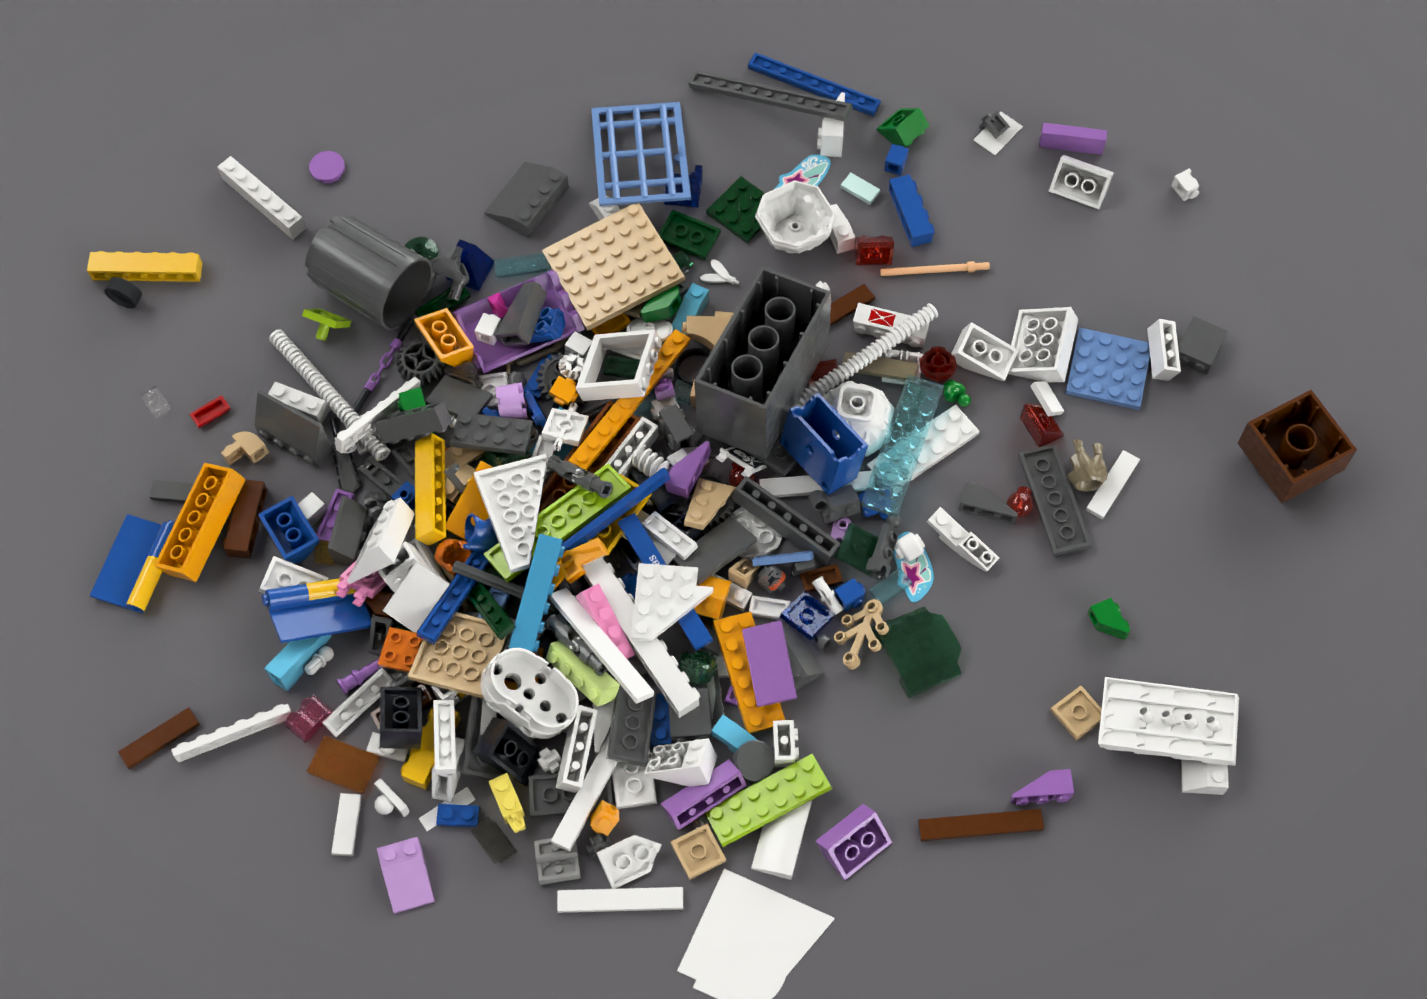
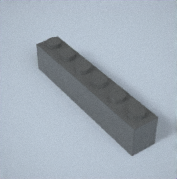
[731,476,841,566]

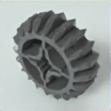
[396,337,446,386]

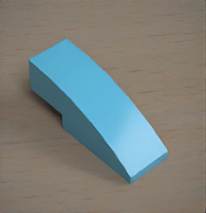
[711,715,757,753]

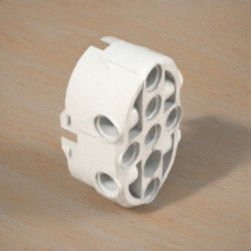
[481,648,579,739]

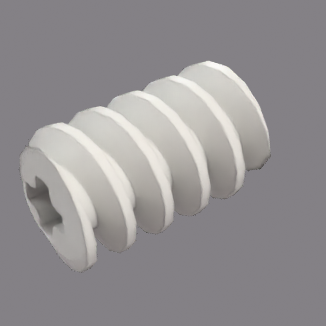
[631,444,672,477]

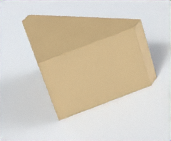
[728,558,761,589]

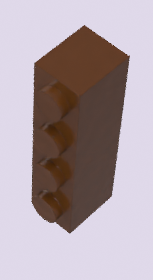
[223,480,268,559]

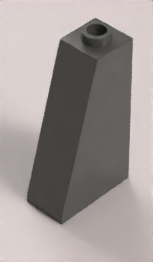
[494,282,547,346]

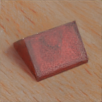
[1020,403,1064,447]

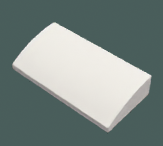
[751,800,812,880]

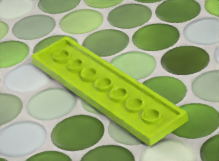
[484,463,632,583]

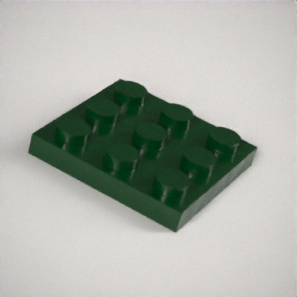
[706,176,765,243]

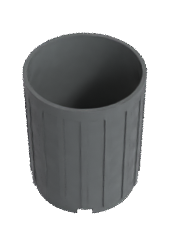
[305,215,433,330]

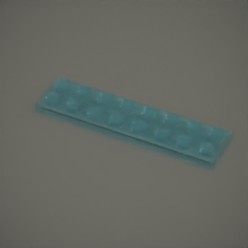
[861,375,944,517]

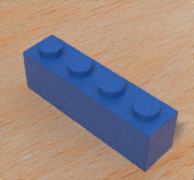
[888,174,935,247]

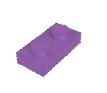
[654,377,675,401]

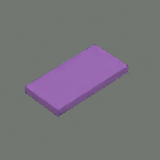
[742,620,797,707]

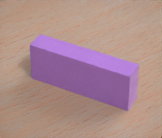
[1039,123,1107,155]

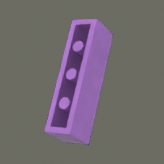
[661,760,747,830]

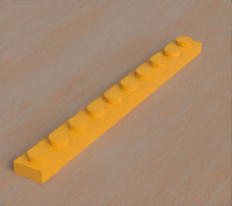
[568,329,691,470]

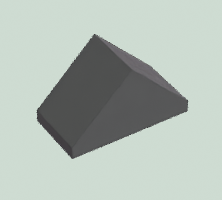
[368,616,395,655]

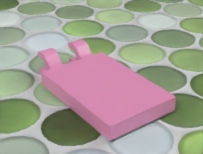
[336,561,387,607]

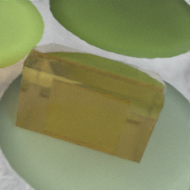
[314,540,334,565]

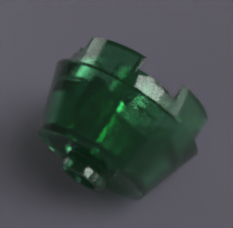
[678,651,718,685]

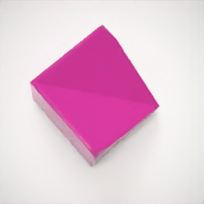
[488,293,508,319]

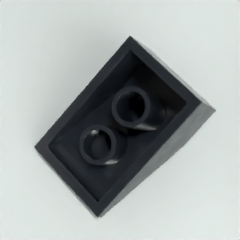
[379,687,422,749]
[473,717,543,787]

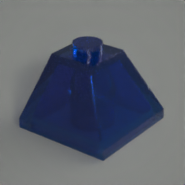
[446,240,495,291]

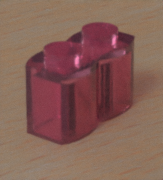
[285,695,332,743]

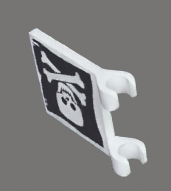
[715,447,767,477]

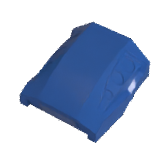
[530,307,566,343]

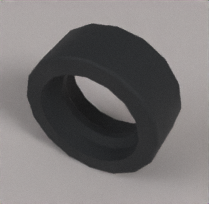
[104,277,142,309]

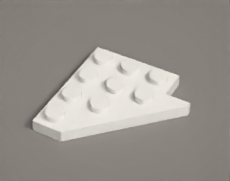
[631,563,713,642]

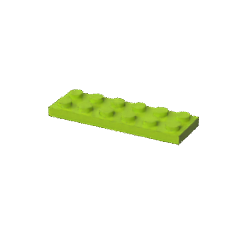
[705,754,832,847]

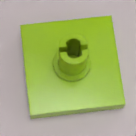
[302,308,352,341]

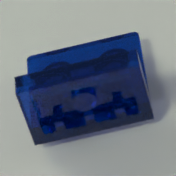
[664,165,703,208]

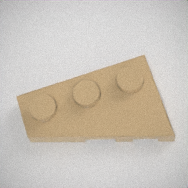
[684,478,736,530]

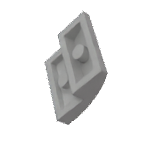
[534,838,581,885]

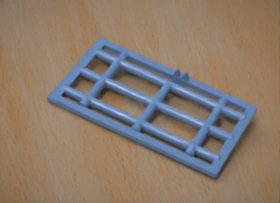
[591,102,691,206]

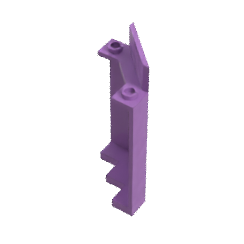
[453,270,585,378]

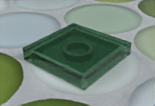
[835,523,878,575]

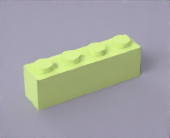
[545,640,620,707]

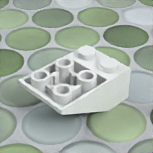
[378,542,430,593]
[644,738,717,787]

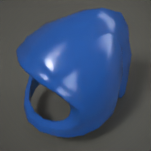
[463,513,499,552]

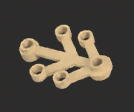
[834,599,889,670]

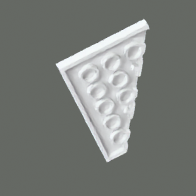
[474,454,547,573]

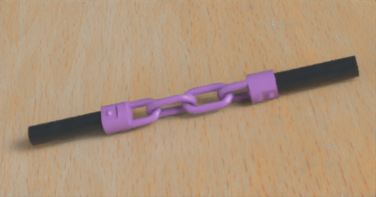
[352,317,414,414]

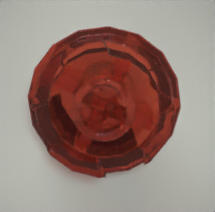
[920,346,957,383]

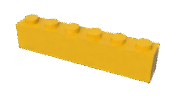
[87,251,203,282]
[415,433,446,546]

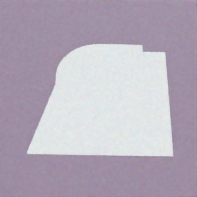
[677,869,835,999]

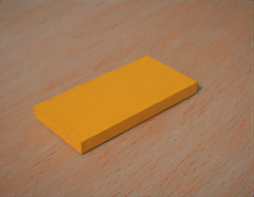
[446,461,493,541]

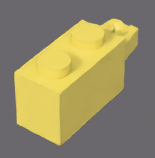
[488,773,526,833]

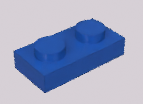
[436,804,480,828]

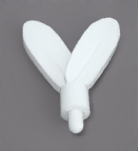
[700,259,739,284]

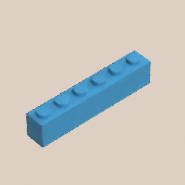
[509,534,565,653]

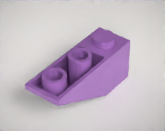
[1010,769,1074,805]

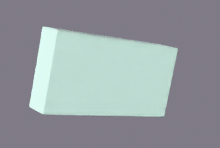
[841,173,880,205]

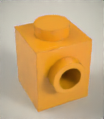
[548,376,579,406]
[590,800,619,836]

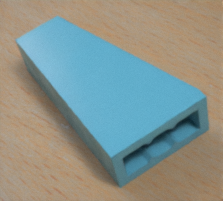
[264,635,332,692]

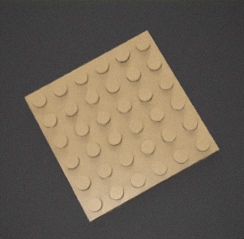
[542,203,686,331]

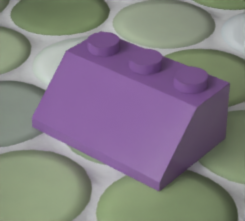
[816,804,892,880]

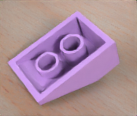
[377,837,435,914]

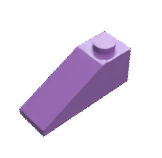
[665,441,711,499]

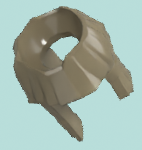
[1066,439,1108,492]

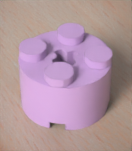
[495,383,528,420]

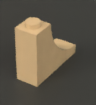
[682,316,731,351]

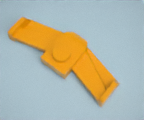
[548,538,609,598]

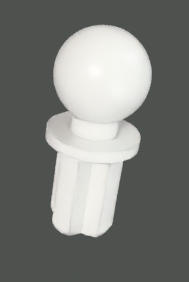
[304,646,334,675]

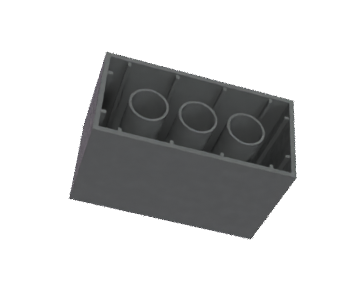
[694,266,831,459]

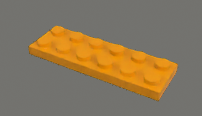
[712,611,785,734]

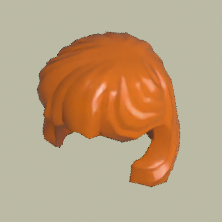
[434,538,473,576]

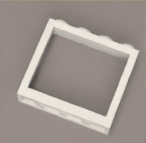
[576,329,662,401]

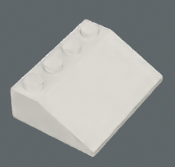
[1008,307,1078,383]
[347,497,415,584]

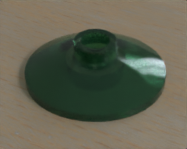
[405,237,438,261]

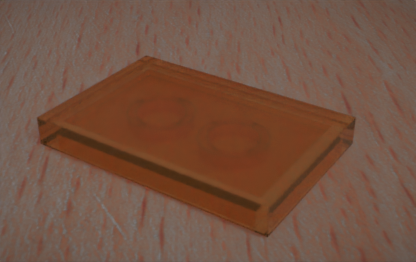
[307,735,380,794]

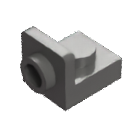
[979,111,1010,139]

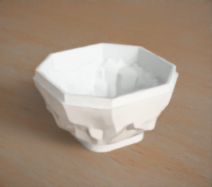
[755,180,836,254]
[822,381,894,457]

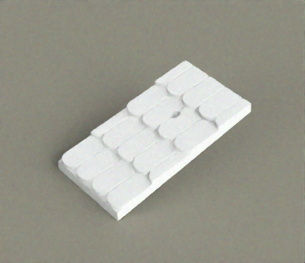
[1098,677,1239,765]

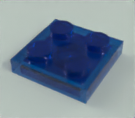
[780,591,835,641]

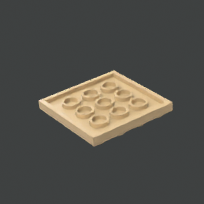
[408,612,511,699]

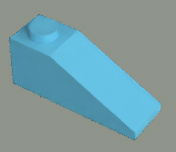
[672,283,709,334]

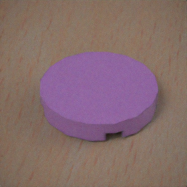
[309,151,345,184]

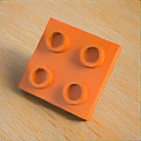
[378,627,423,673]

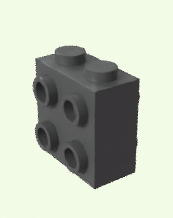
[658,404,696,454]

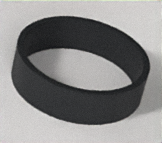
[676,348,710,389]

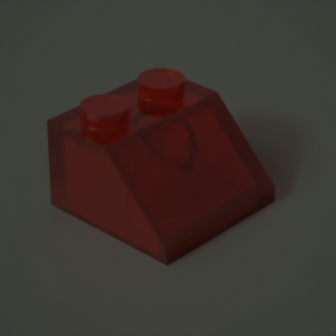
[855,235,894,265]

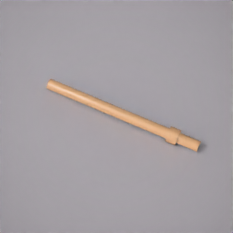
[880,261,990,276]

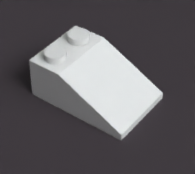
[817,93,845,157]
[951,322,1018,381]

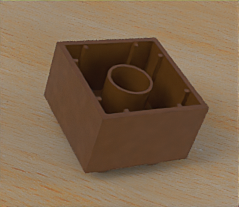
[1237,390,1357,503]

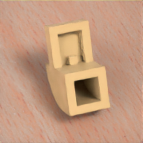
[221,431,269,466]

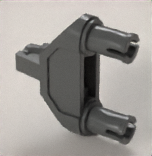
[429,244,469,301]

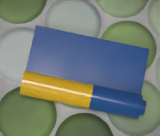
[90,514,175,613]
[262,578,371,643]

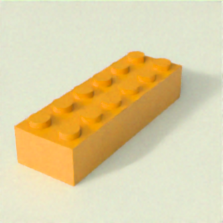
[154,463,246,582]

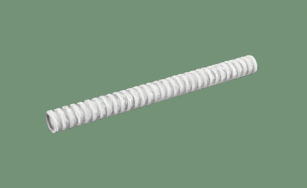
[796,303,938,407]
[269,329,390,461]

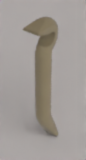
[505,336,570,376]

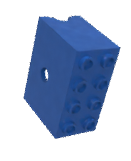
[779,393,869,495]

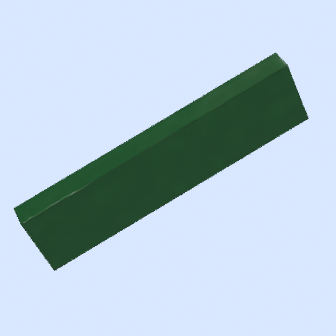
[467,582,516,640]

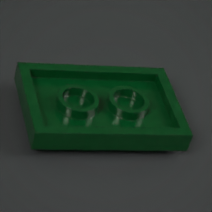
[658,209,721,261]

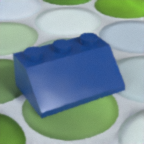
[258,496,320,565]

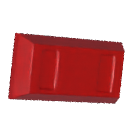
[189,395,231,428]

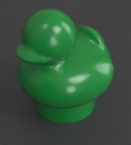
[943,380,971,407]

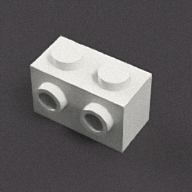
[773,720,799,767]

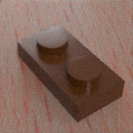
[800,564,843,594]

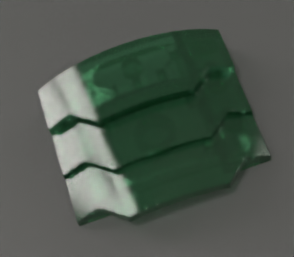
[872,606,962,698]

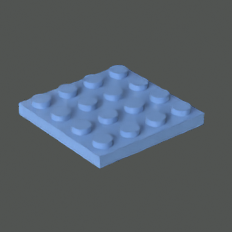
[1065,328,1150,410]

